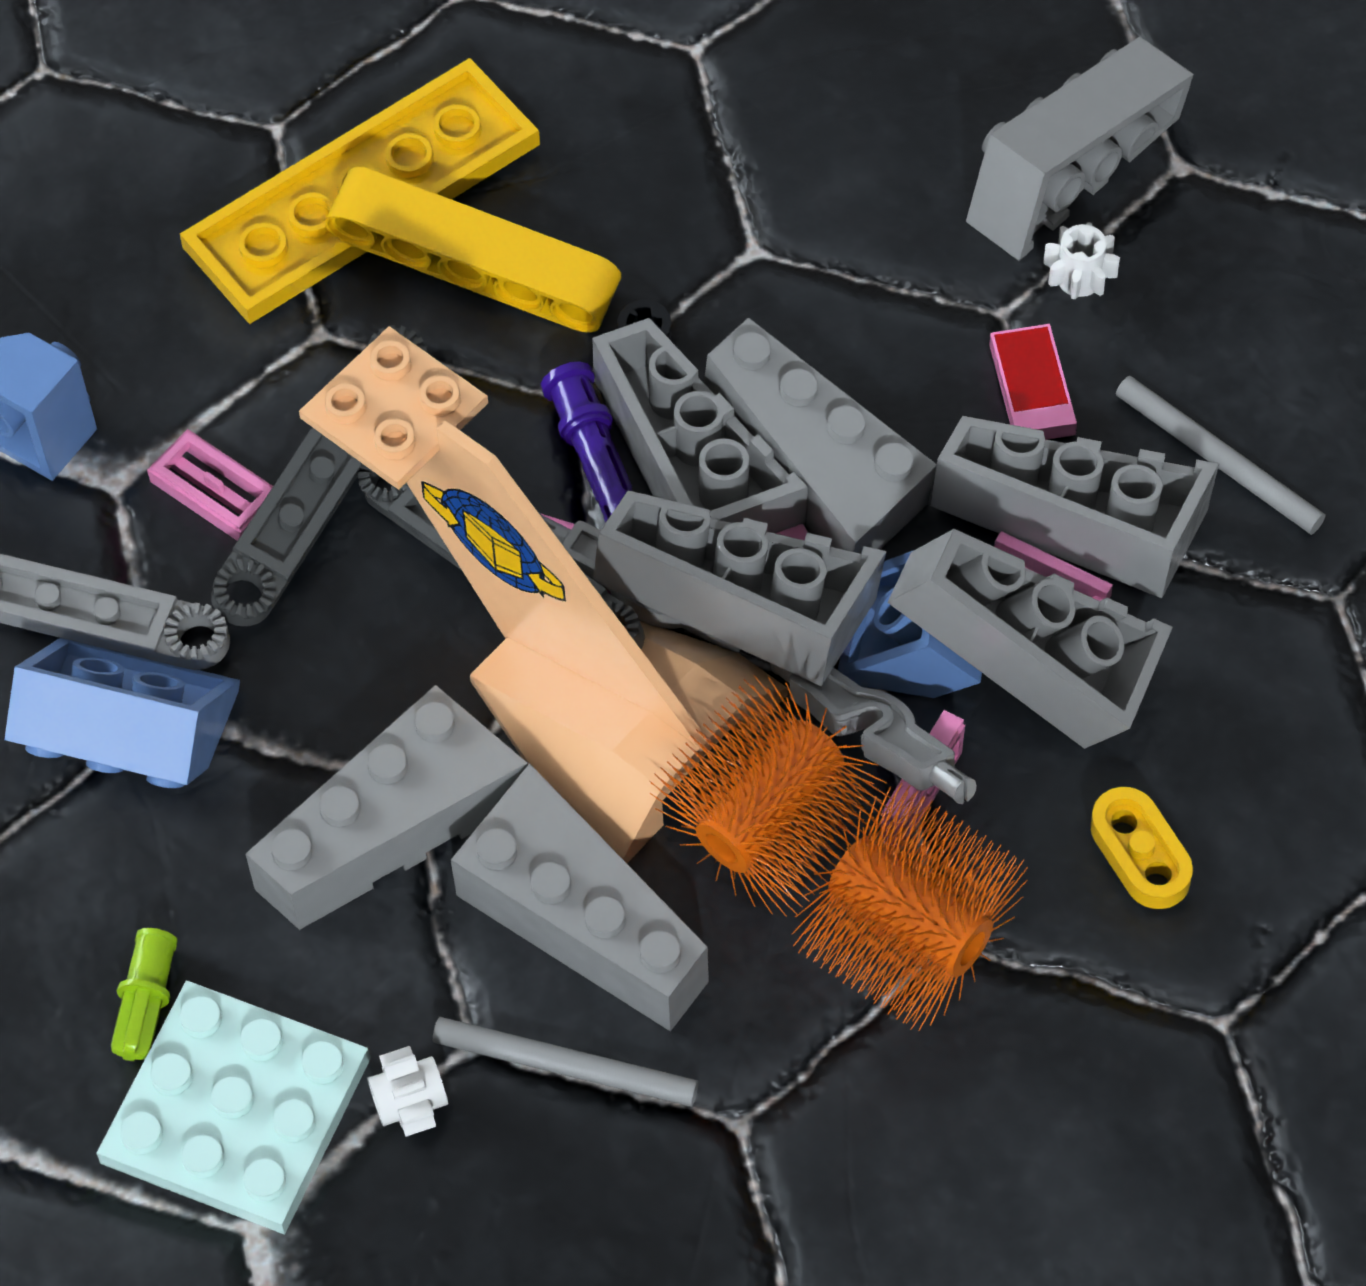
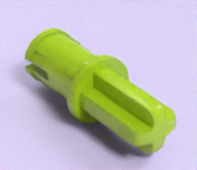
[110,928,178,1062]

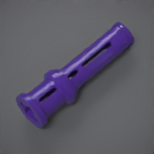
[541,361,634,523]

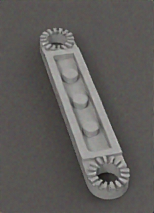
[0,554,230,670]

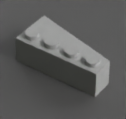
[966,36,1194,261]
[592,318,808,533]
[704,318,937,554]
[930,416,1219,598]
[593,490,886,686]
[887,529,1173,749]
[246,685,528,930]
[451,763,709,1032]

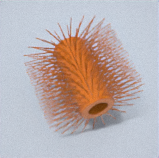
[649,675,892,917]
[792,783,1028,1031]

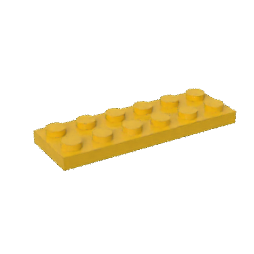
[180,58,540,324]

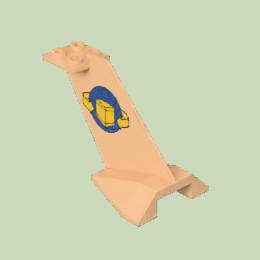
[299,326,788,863]

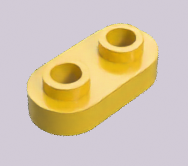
[1091,787,1193,909]

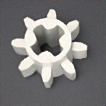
[1044,222,1120,299]
[367,1046,448,1137]

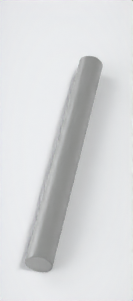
[1116,376,1326,535]
[433,1017,699,1107]

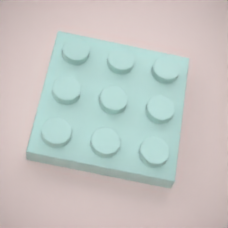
[97,980,370,1235]

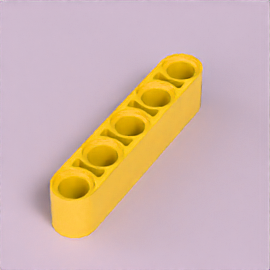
[325,167,621,333]

